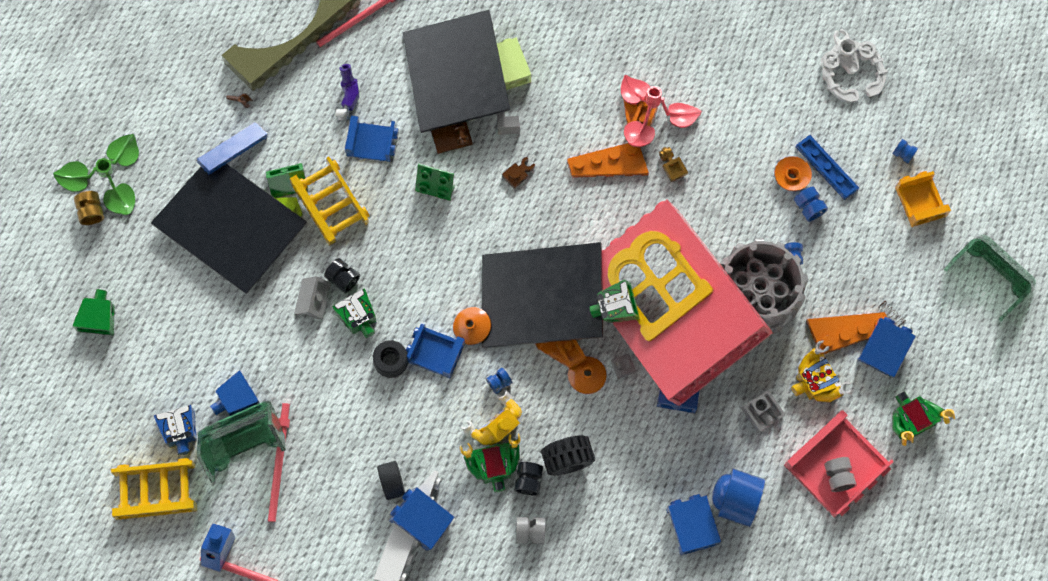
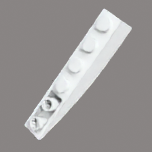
[374,470,441,581]

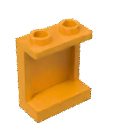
[895,171,951,227]

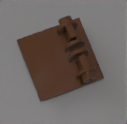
[431,122,473,154]

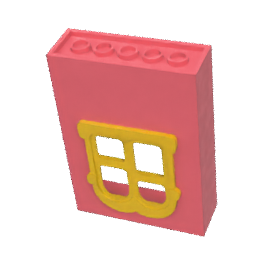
[602,199,773,406]

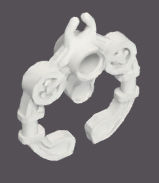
[821,29,888,103]

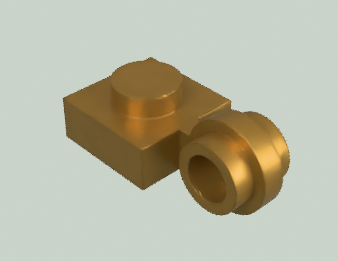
[659,147,688,182]

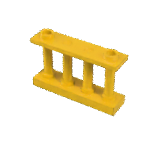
[290,156,370,246]
[111,458,197,520]

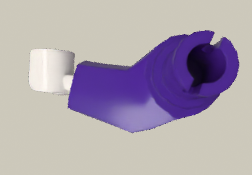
[336,64,360,120]

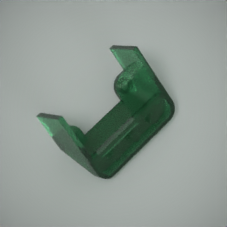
[944,235,1036,321]
[197,401,286,483]

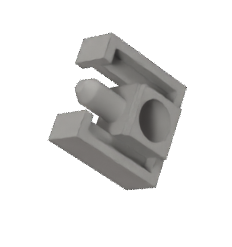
[741,390,785,433]

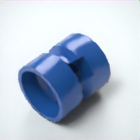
[794,186,828,222]

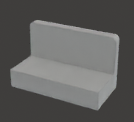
[294,276,331,319]

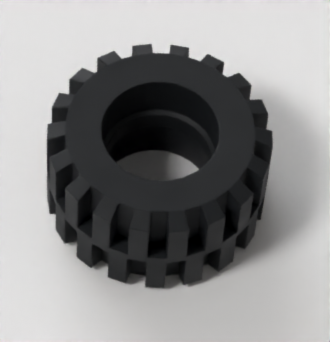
[541,435,595,476]

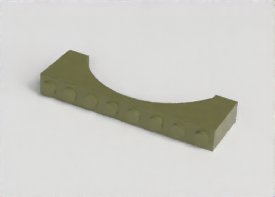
[221,0,361,91]

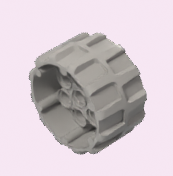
[720,238,808,334]

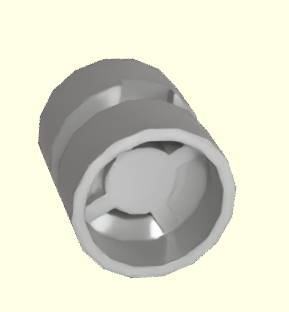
[824,457,857,492]
[516,517,545,544]

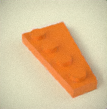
[567,143,649,178]
[806,312,887,355]

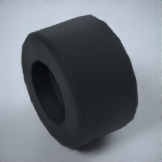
[373,340,408,378]
[377,461,405,500]

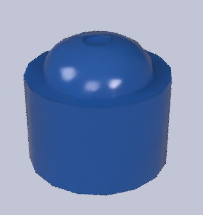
[712,469,765,527]

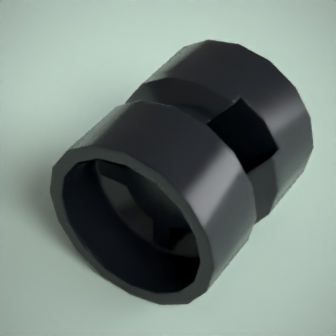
[324,258,360,294]
[514,462,543,496]

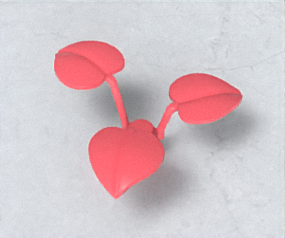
[621,75,702,147]

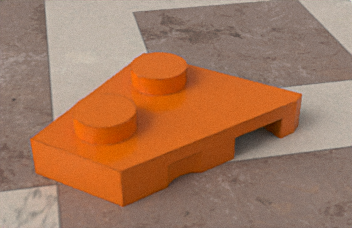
[623,99,658,127]
[535,340,587,369]

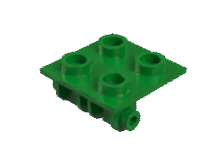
[415,163,455,201]

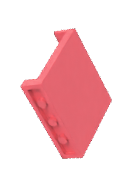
[784,409,894,518]

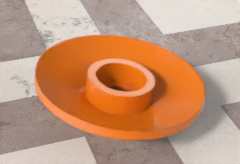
[774,156,812,191]
[453,307,491,345]
[568,356,607,394]

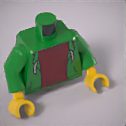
[892,391,955,446]
[459,433,521,493]

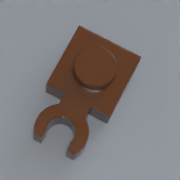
[502,157,535,189]

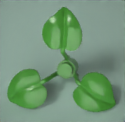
[53,134,139,215]

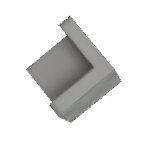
[497,112,520,135]

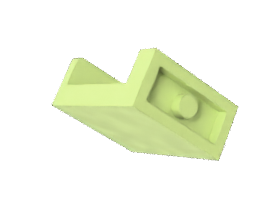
[497,37,531,90]

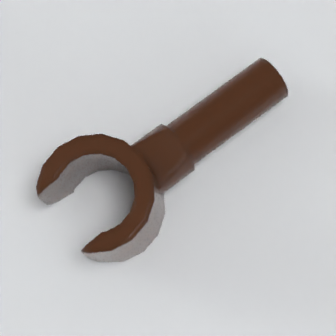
[226,93,253,108]

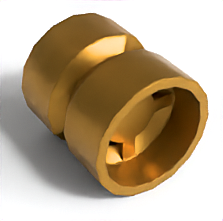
[74,191,104,226]

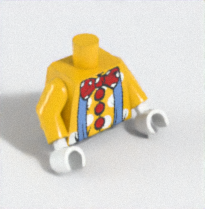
[791,341,854,402]
[461,389,522,446]

